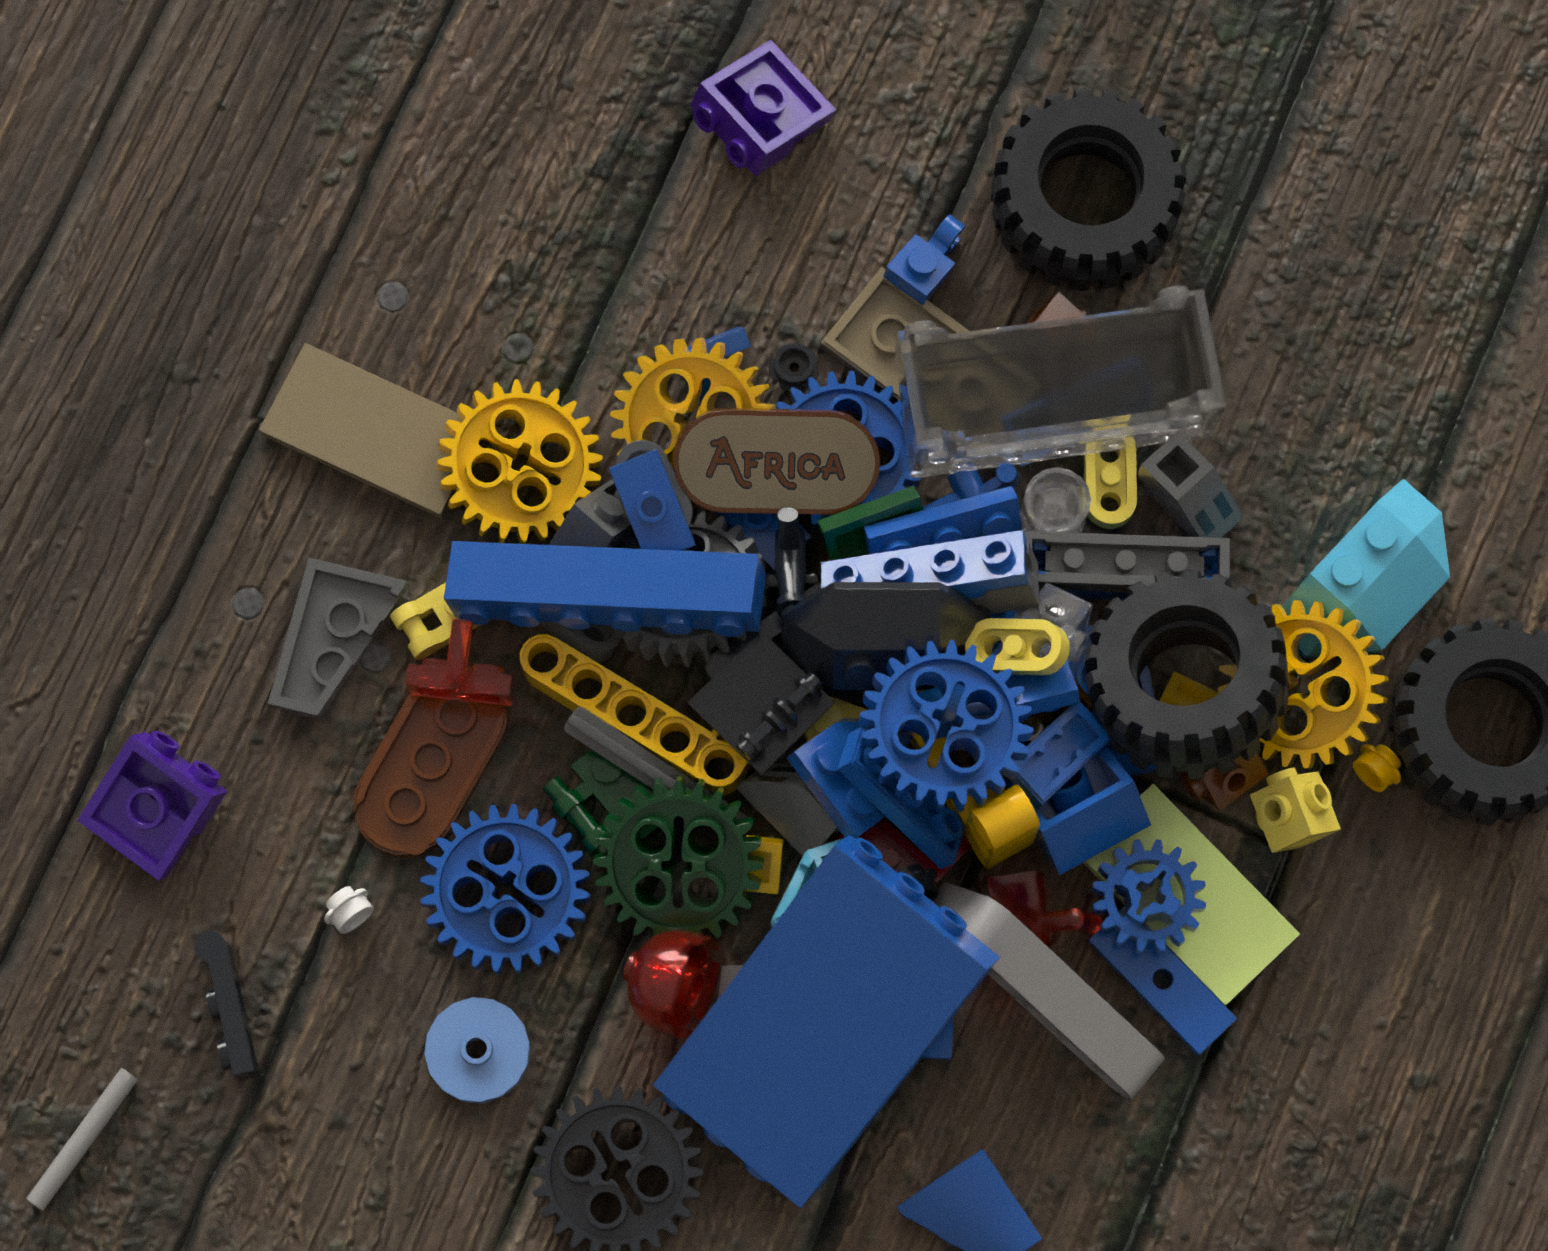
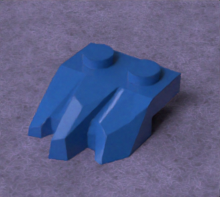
[787,718,913,839]

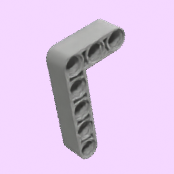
[932,882,1164,1100]

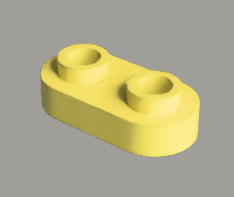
[1084,425,1137,529]
[965,618,1070,675]

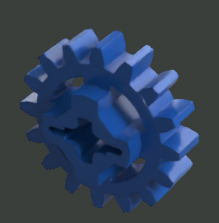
[1091,839,1206,955]

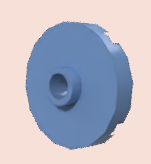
[424,997,531,1104]

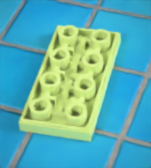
[1084,784,1300,1006]

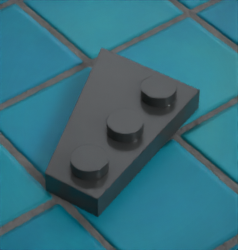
[268,558,409,720]

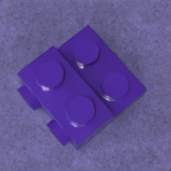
[690,40,836,176]
[77,731,228,881]

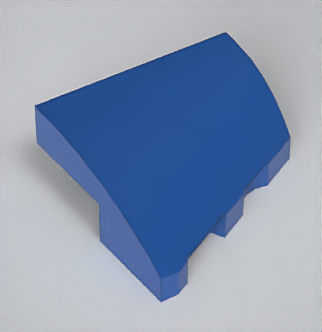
[897,1149,1042,1251]

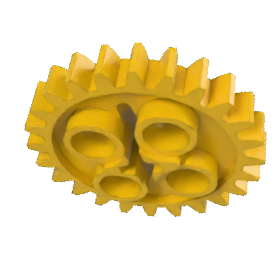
[610,338,776,501]
[436,379,603,544]
[1218,600,1389,768]

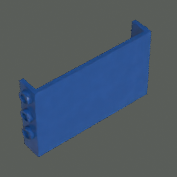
[653,835,1000,1208]

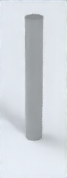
[26,1067,138,1211]

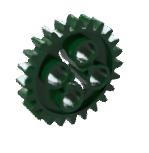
[593,776,764,947]

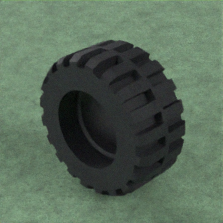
[990,88,1187,291]
[1084,570,1289,780]
[1388,618,1548,825]

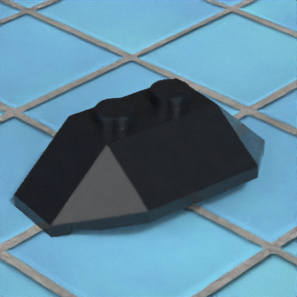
[781,582,991,690]

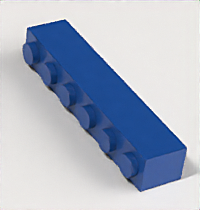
[444,541,766,637]

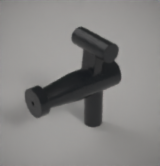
[766,507,818,618]

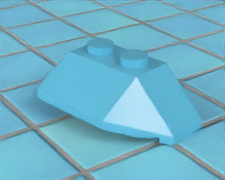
[1282,479,1450,659]

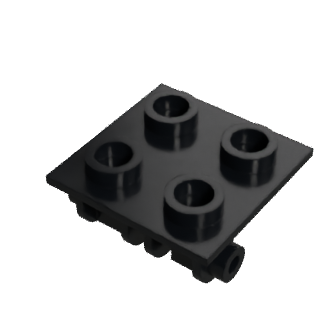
[688,631,835,776]

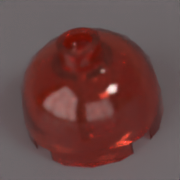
[624,929,720,1039]

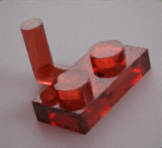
[405,619,515,706]
[987,870,1103,950]

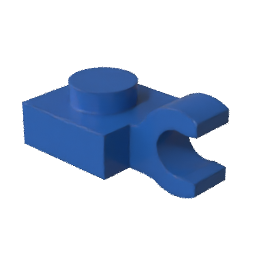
[883,214,966,306]

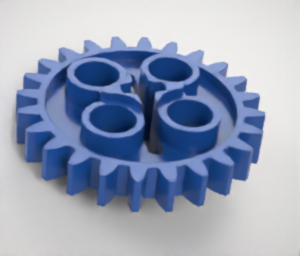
[776,371,926,531]
[858,640,1033,812]
[420,804,591,975]

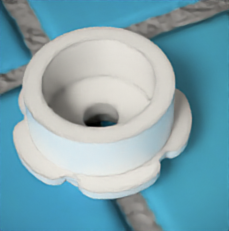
[324,886,374,934]

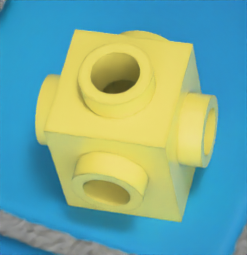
[1250,768,1341,853]

